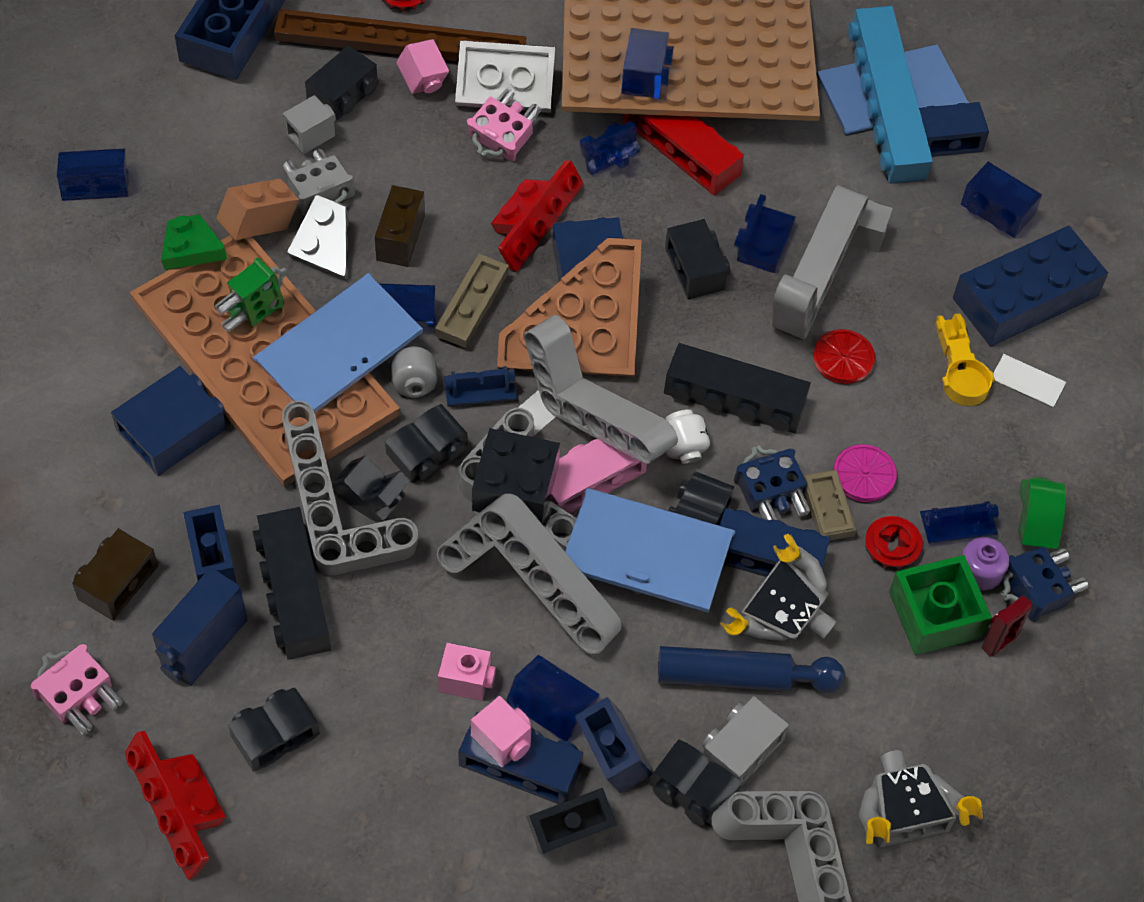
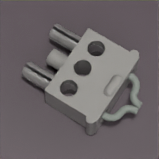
[283,149,355,216]

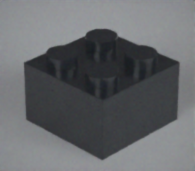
[472,428,560,525]

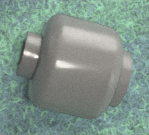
[391,346,437,398]

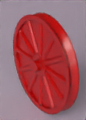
[813,329,875,384]

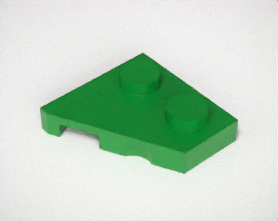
[161,214,228,270]

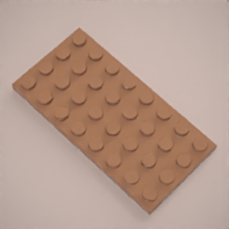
[129,235,400,488]

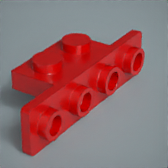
[491,160,583,271]
[125,731,226,880]

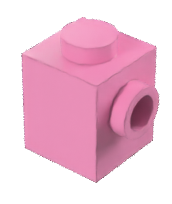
[396,39,449,94]
[438,643,496,701]
[471,696,531,767]

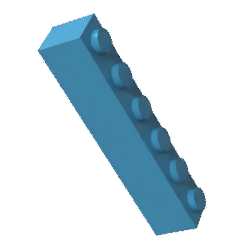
[848,6,933,183]

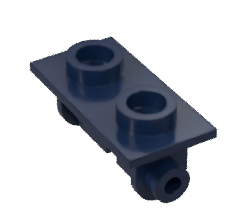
[444,366,516,407]

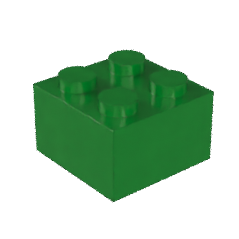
[889,555,992,655]

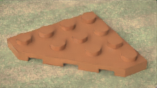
[497,238,642,377]

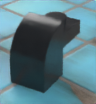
[331,456,410,521]

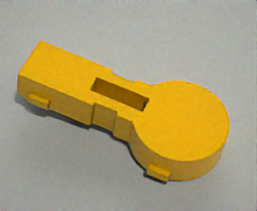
[934,313,995,406]

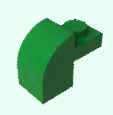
[1018,477,1066,549]

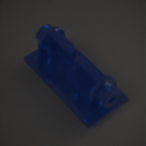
[920,501,999,544]

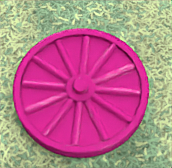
[833,444,897,502]

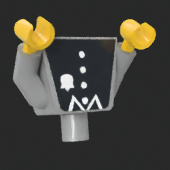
[720,534,837,641]
[858,750,983,848]

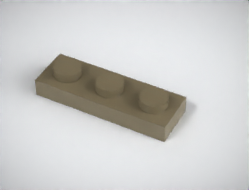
[435,253,509,348]

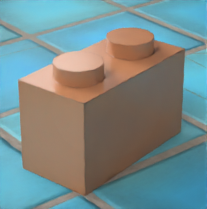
[216,178,299,240]

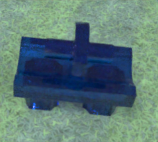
[579,121,640,175]

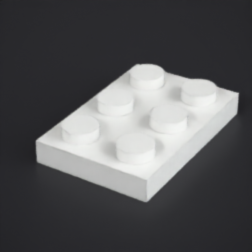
[455,41,555,112]

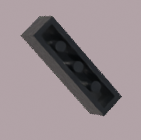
[664,342,811,434]
[252,507,331,660]

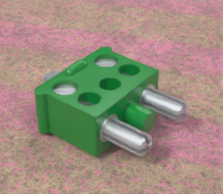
[215,258,288,332]

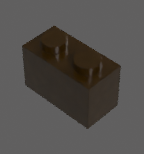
[375,185,425,267]
[72,528,158,621]

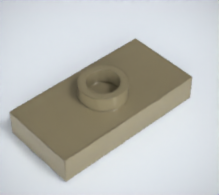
[803,470,856,541]

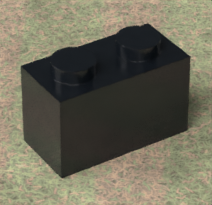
[305,45,378,122]
[665,219,730,299]
[526,788,617,853]

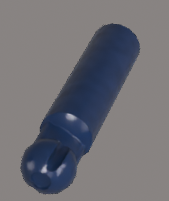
[657,646,845,693]

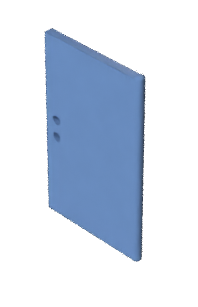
[817,44,969,135]
[253,273,423,413]
[565,488,735,613]

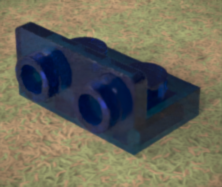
[734,194,796,273]
[506,654,600,741]

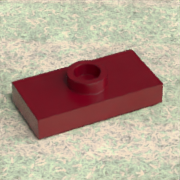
[981,595,1032,657]

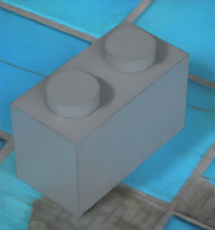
[702,696,789,786]

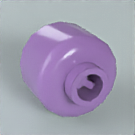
[961,537,1009,591]

